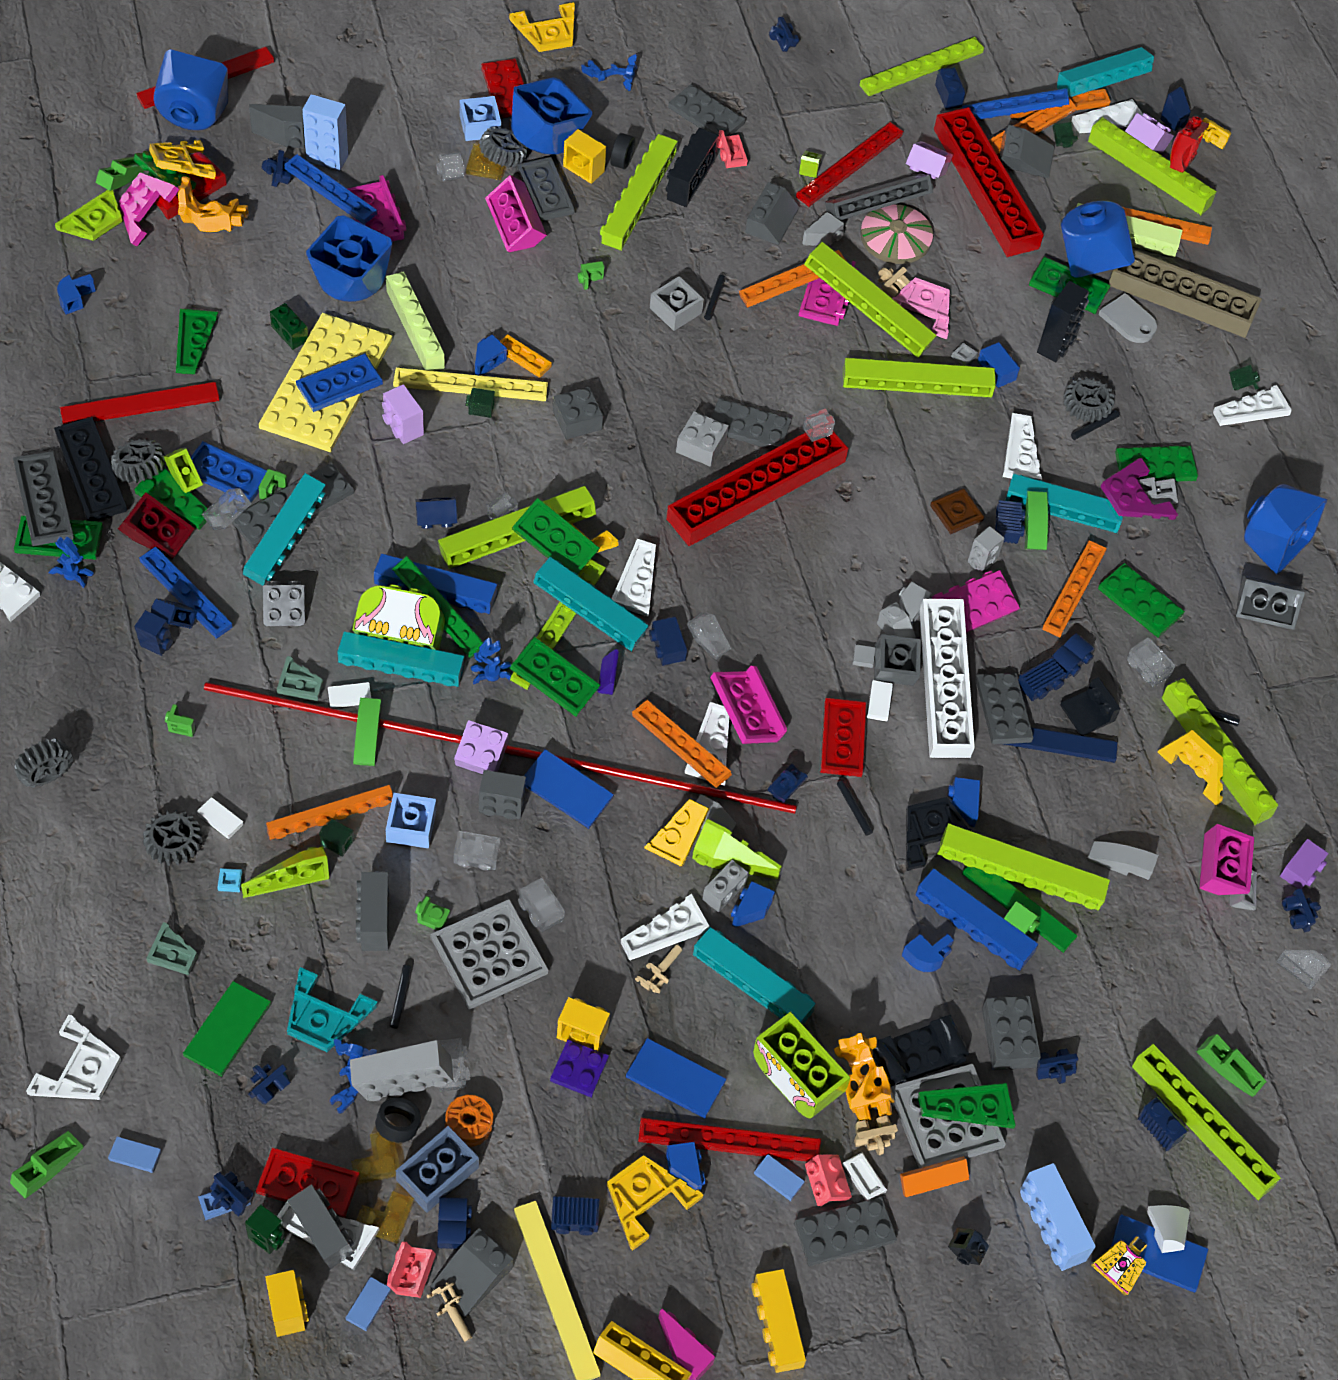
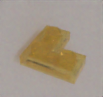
[466,143,505,180]
[351,1133,400,1185]
[356,1191,415,1244]

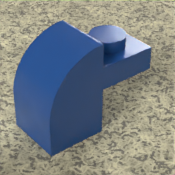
[57,274,95,315]
[902,934,954,972]

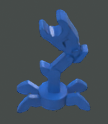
[581,54,637,91]
[48,537,94,588]
[471,638,512,684]
[330,1039,377,1114]

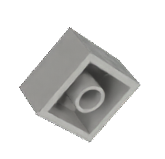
[650,276,704,331]
[676,411,729,467]

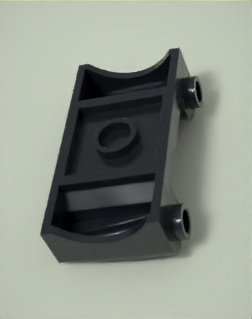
[873,1015,969,1086]

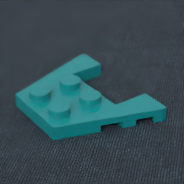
[287,967,378,1052]

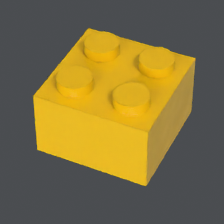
[563,129,606,184]
[557,997,610,1051]
[265,1270,309,1337]

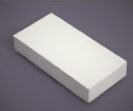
[867,680,893,721]
[328,682,371,708]
[197,797,244,839]
[842,1152,887,1201]

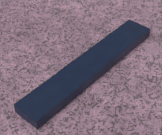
[1004,728,1118,763]

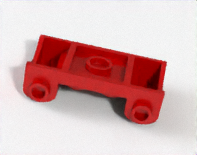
[1170,116,1209,173]
[154,152,227,220]

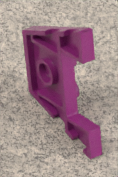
[1100,458,1178,520]

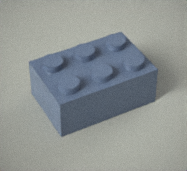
[396,1126,479,1213]

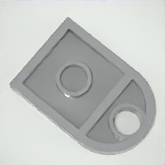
[1098,293,1157,343]

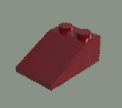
[118,492,195,559]

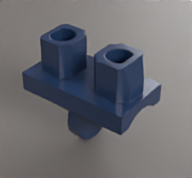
[769,17,799,52]
[262,150,291,187]
[768,764,808,803]
[1282,889,1321,933]
[1036,1048,1078,1084]
[248,1064,291,1105]
[210,1171,253,1217]

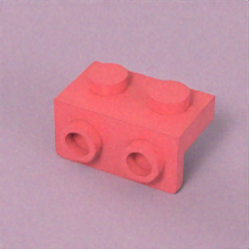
[717,130,748,168]
[805,1155,852,1206]
[387,1241,436,1298]

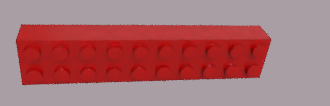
[934,107,1044,257]
[666,422,848,546]

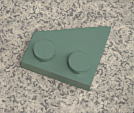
[277,656,323,701]
[146,922,197,975]

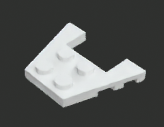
[26,1014,121,1100]

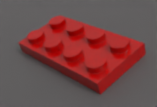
[481,59,524,119]
[820,698,866,777]
[256,1148,360,1218]

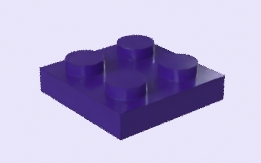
[550,1039,609,1098]

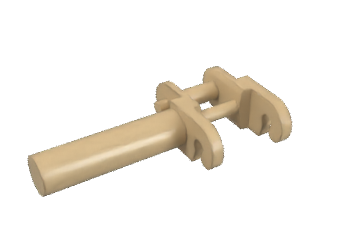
[635,945,682,993]
[427,1282,473,1342]

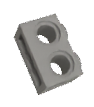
[968,526,1004,574]
[702,860,748,913]

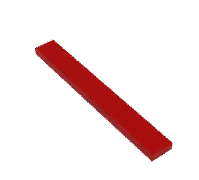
[136,47,274,109]
[796,122,903,207]
[60,382,219,425]
[638,1118,821,1162]

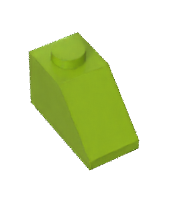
[163,448,203,493]

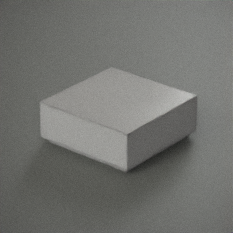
[951,343,978,366]
[853,644,875,668]

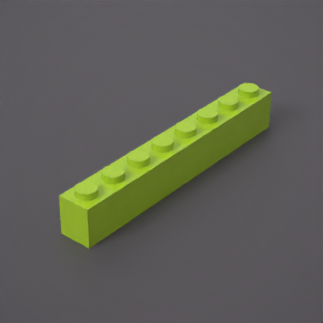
[1088,117,1217,215]
[600,134,678,251]
[804,242,937,358]
[843,358,995,398]
[438,486,596,569]
[1162,678,1278,825]
[937,823,1110,910]
[1132,1044,1281,1201]

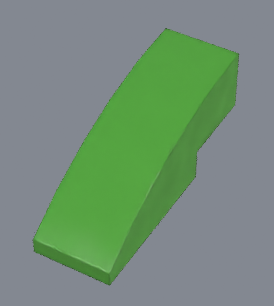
[96,156,145,191]
[1024,491,1048,550]
[353,698,381,766]
[1196,1034,1267,1097]
[10,1131,83,1199]

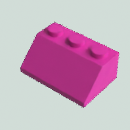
[1199,824,1254,895]

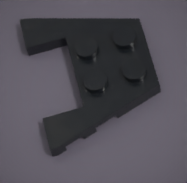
[906,797,973,871]

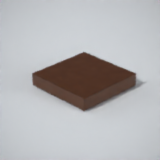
[930,488,984,534]

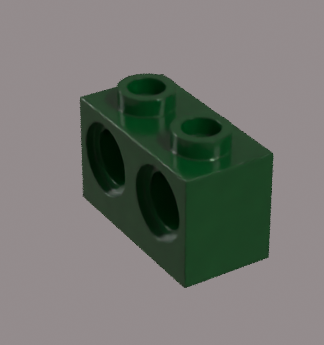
[270,303,308,350]
[245,1204,285,1254]

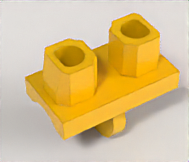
[1203,118,1232,149]

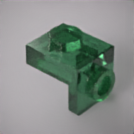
[1052,122,1078,148]
[1229,365,1261,391]

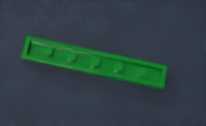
[392,556,483,659]
[962,867,1077,953]

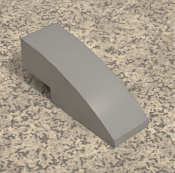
[1138,477,1178,505]
[1087,841,1159,880]

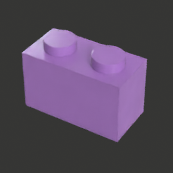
[1280,839,1329,889]

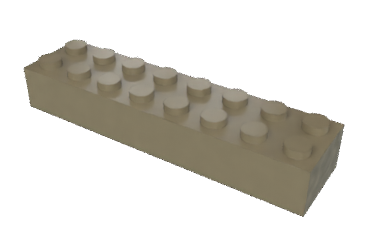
[1109,250,1262,338]

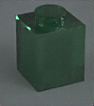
[465,388,495,418]
[319,819,354,857]

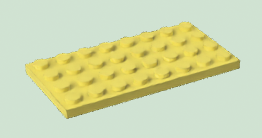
[259,313,392,452]

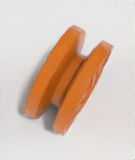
[445,1095,493,1147]

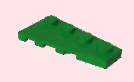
[176,309,218,375]
[918,1083,1016,1129]

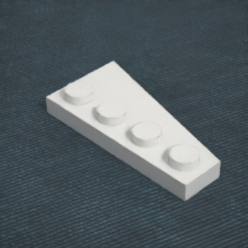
[1071,99,1143,133]
[1213,385,1291,426]
[1003,413,1042,481]
[612,539,656,617]
[0,562,40,622]
[685,702,729,786]
[621,894,709,960]
[277,1201,380,1270]

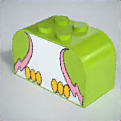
[352,585,445,651]
[753,1012,850,1118]

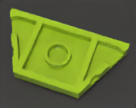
[55,190,122,241]

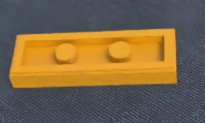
[500,334,552,378]

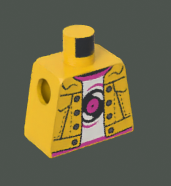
[1091,1236,1147,1295]

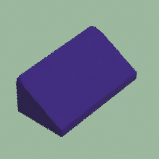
[597,649,619,695]

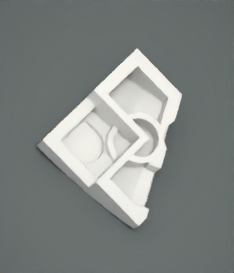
[1147,1205,1190,1253]

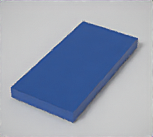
[296,354,383,412]
[191,441,267,504]
[524,749,614,829]
[626,1038,726,1119]
[1109,1214,1208,1293]

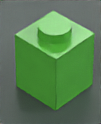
[1004,901,1040,935]

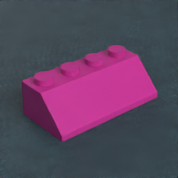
[485,175,547,252]

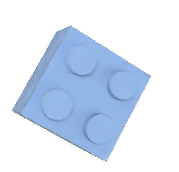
[459,96,501,141]
[386,793,436,848]

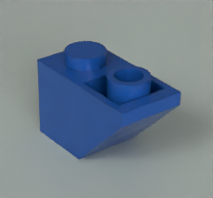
[731,881,775,927]
[666,1142,705,1192]

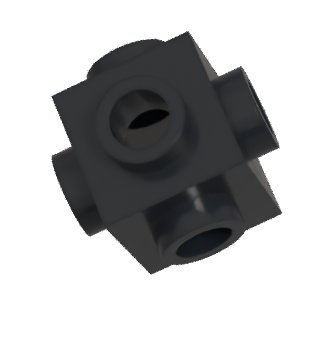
[948,1227,989,1265]

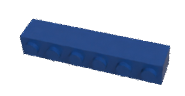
[374,554,497,614]
[916,868,1038,971]

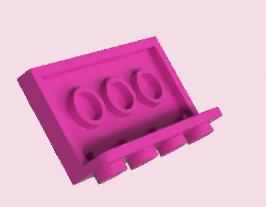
[348,175,406,241]
[799,261,858,326]
[931,570,1020,633]
[710,666,787,744]

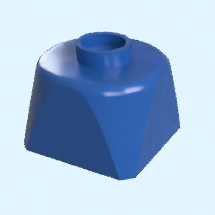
[154,49,228,130]
[511,77,592,155]
[1061,201,1135,278]
[306,215,392,302]
[1244,484,1328,574]

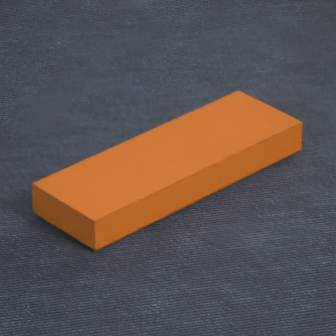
[900,1156,969,1197]

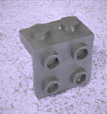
[263,581,306,626]

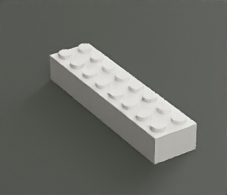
[920,599,975,758]

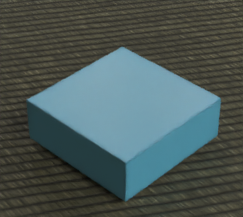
[218,868,243,892]

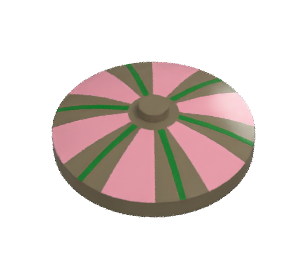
[860,204,933,264]

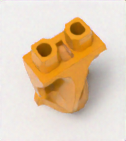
[178,176,249,232]
[834,1033,895,1121]

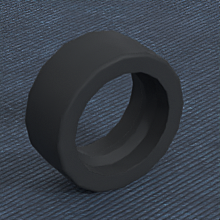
[610,133,635,169]
[375,1098,421,1143]

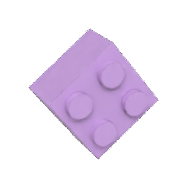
[1125,113,1174,154]
[906,141,953,179]
[382,384,424,444]
[454,720,509,774]

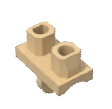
[878,267,910,298]
[854,1116,898,1155]

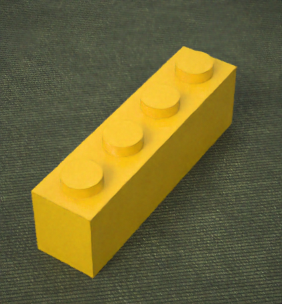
[751,1269,806,1373]
[593,1321,692,1380]

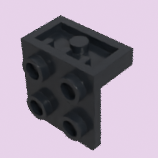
[1060,677,1121,736]

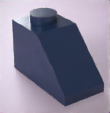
[1160,87,1191,131]

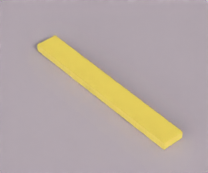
[393,368,548,401]
[514,1201,601,1380]

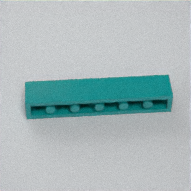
[1057,47,1154,98]
[243,473,326,586]
[1005,474,1123,533]
[533,557,649,652]
[337,631,464,687]
[693,927,816,1025]

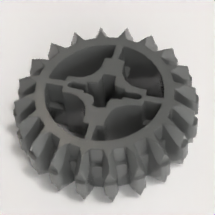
[479,126,528,168]
[1063,376,1115,423]
[111,438,165,483]
[14,738,73,788]
[143,809,202,866]

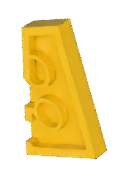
[644,799,710,866]

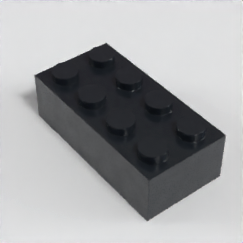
[666,128,718,207]
[1037,281,1089,363]

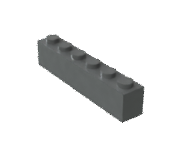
[825,174,933,220]

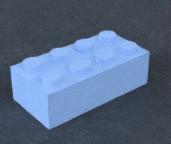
[303,94,348,171]
[1020,1163,1096,1271]

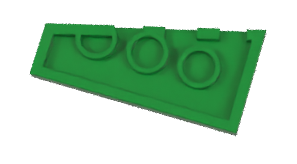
[134,151,196,190]
[134,467,212,530]

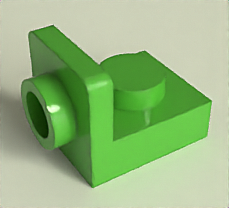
[578,261,604,290]
[259,469,287,500]
[165,704,195,737]
[415,896,450,930]

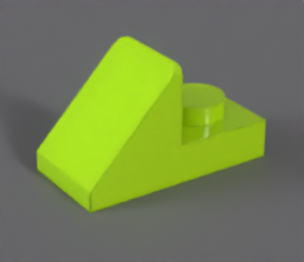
[799,151,822,178]

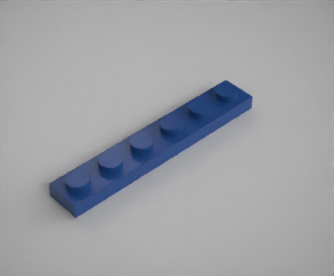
[962,88,1069,120]
[284,154,377,225]
[139,547,233,639]

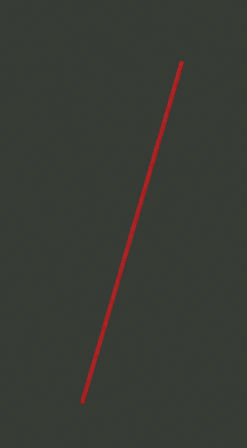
[204,682,797,814]

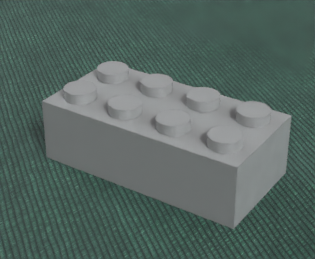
[350,1040,454,1101]

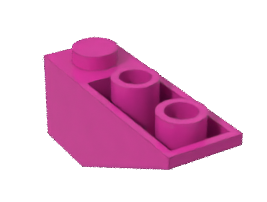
[658,1309,715,1380]

